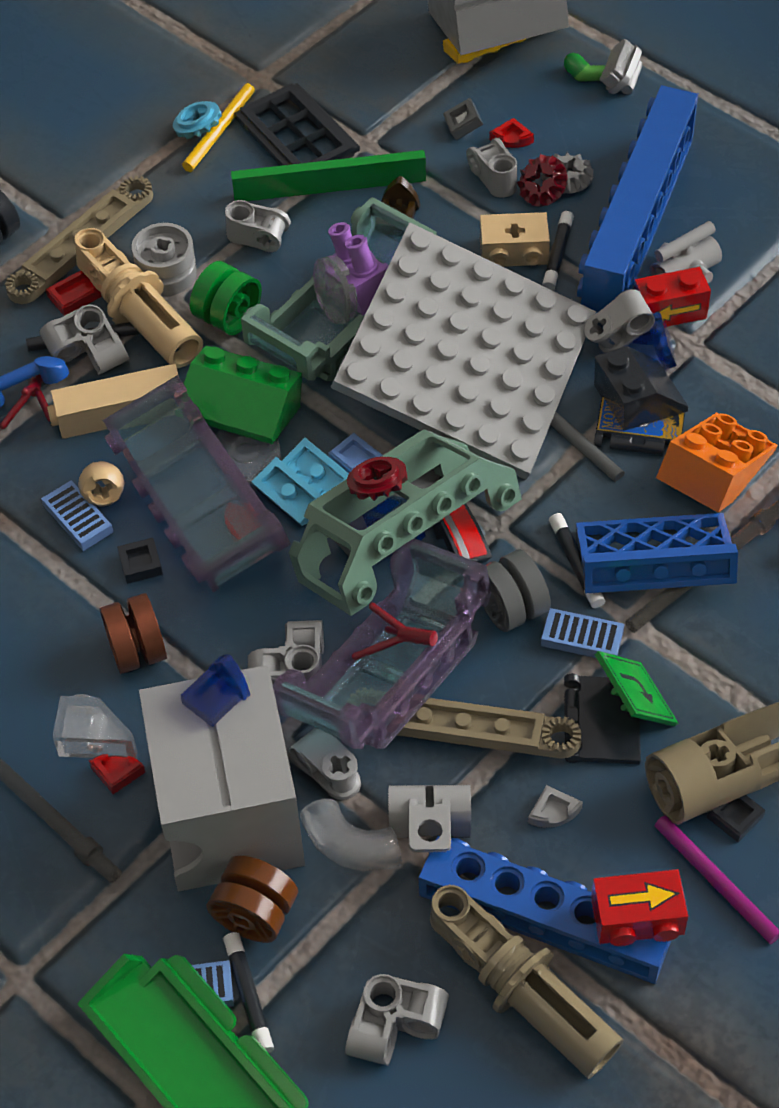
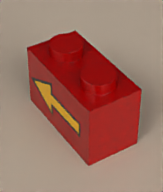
[634,266,711,330]
[591,869,689,946]

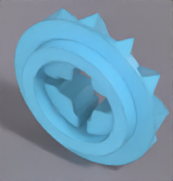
[173,101,222,139]

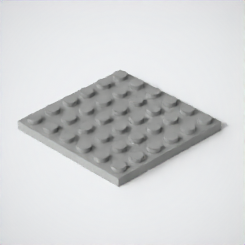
[331,222,596,480]

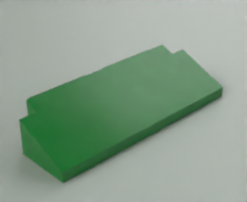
[77,954,308,1108]

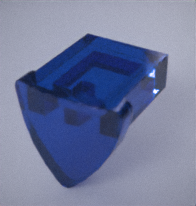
[632,312,677,370]
[180,655,251,727]

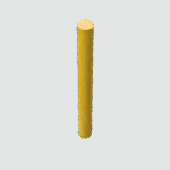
[182,83,255,172]

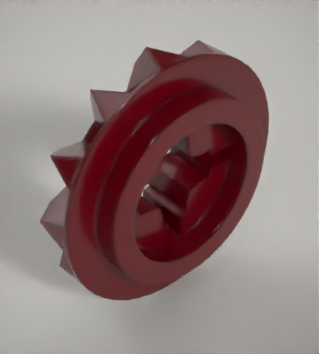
[517,154,568,207]
[347,457,408,501]

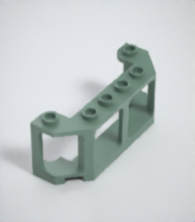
[289,429,522,616]

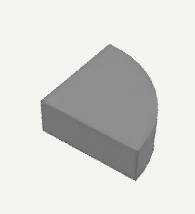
[528,785,583,828]

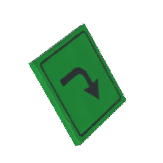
[594,651,678,727]

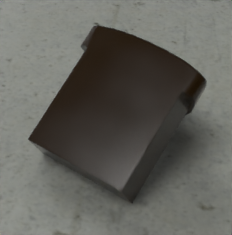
[378,176,420,233]

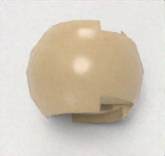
[78,461,125,507]

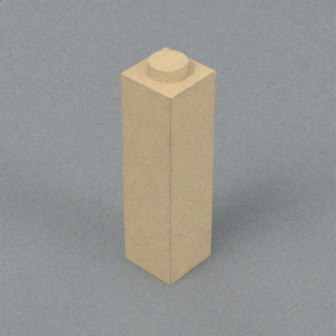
[47,364,182,439]

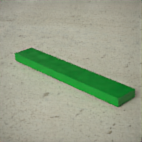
[231,150,426,201]

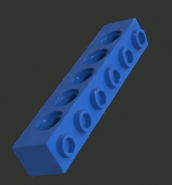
[419,836,671,984]

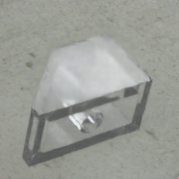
[52,694,138,759]

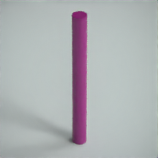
[654,815,779,944]

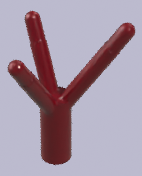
[0,374,51,429]
[351,602,438,660]

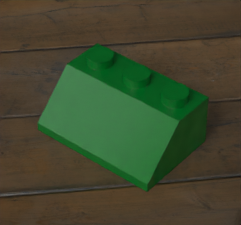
[175,345,302,444]

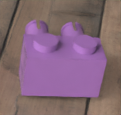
[320,222,389,315]

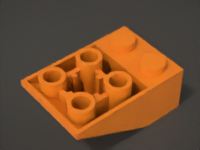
[656,412,778,513]

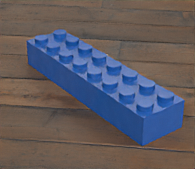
[577,85,699,314]

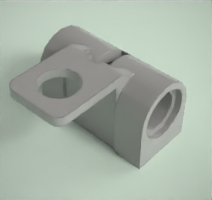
[388,785,471,852]

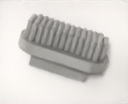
[600,39,643,95]

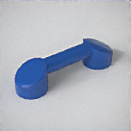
[0,356,69,408]

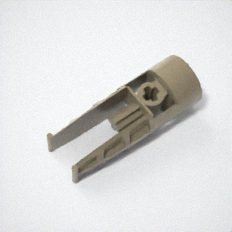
[645,702,779,825]

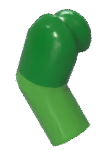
[564,52,606,81]

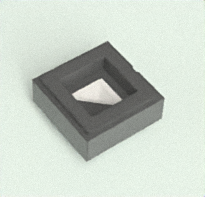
[443,98,483,140]

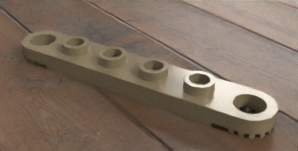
[5,176,153,304]
[347,690,581,758]

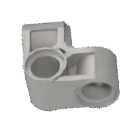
[39,304,130,375]
[248,620,324,695]
[345,974,449,1066]

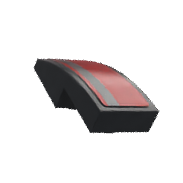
[432,503,492,570]

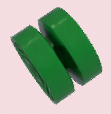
[190,261,262,335]

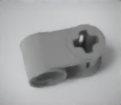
[466,138,517,198]
[225,200,291,252]
[584,289,655,353]
[289,723,361,800]

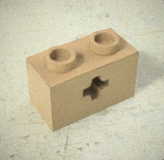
[480,212,550,266]

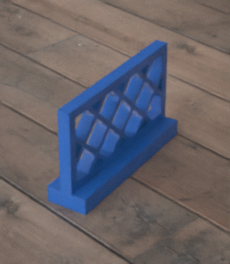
[576,513,738,594]

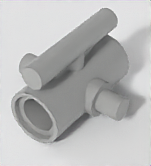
[650,221,722,284]

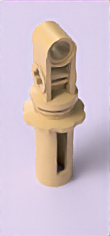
[74,228,203,368]

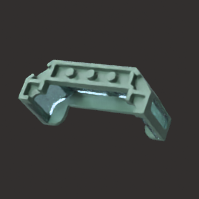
[241,197,437,381]

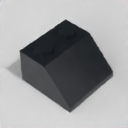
[594,346,688,431]

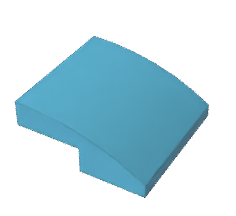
[251,437,349,526]

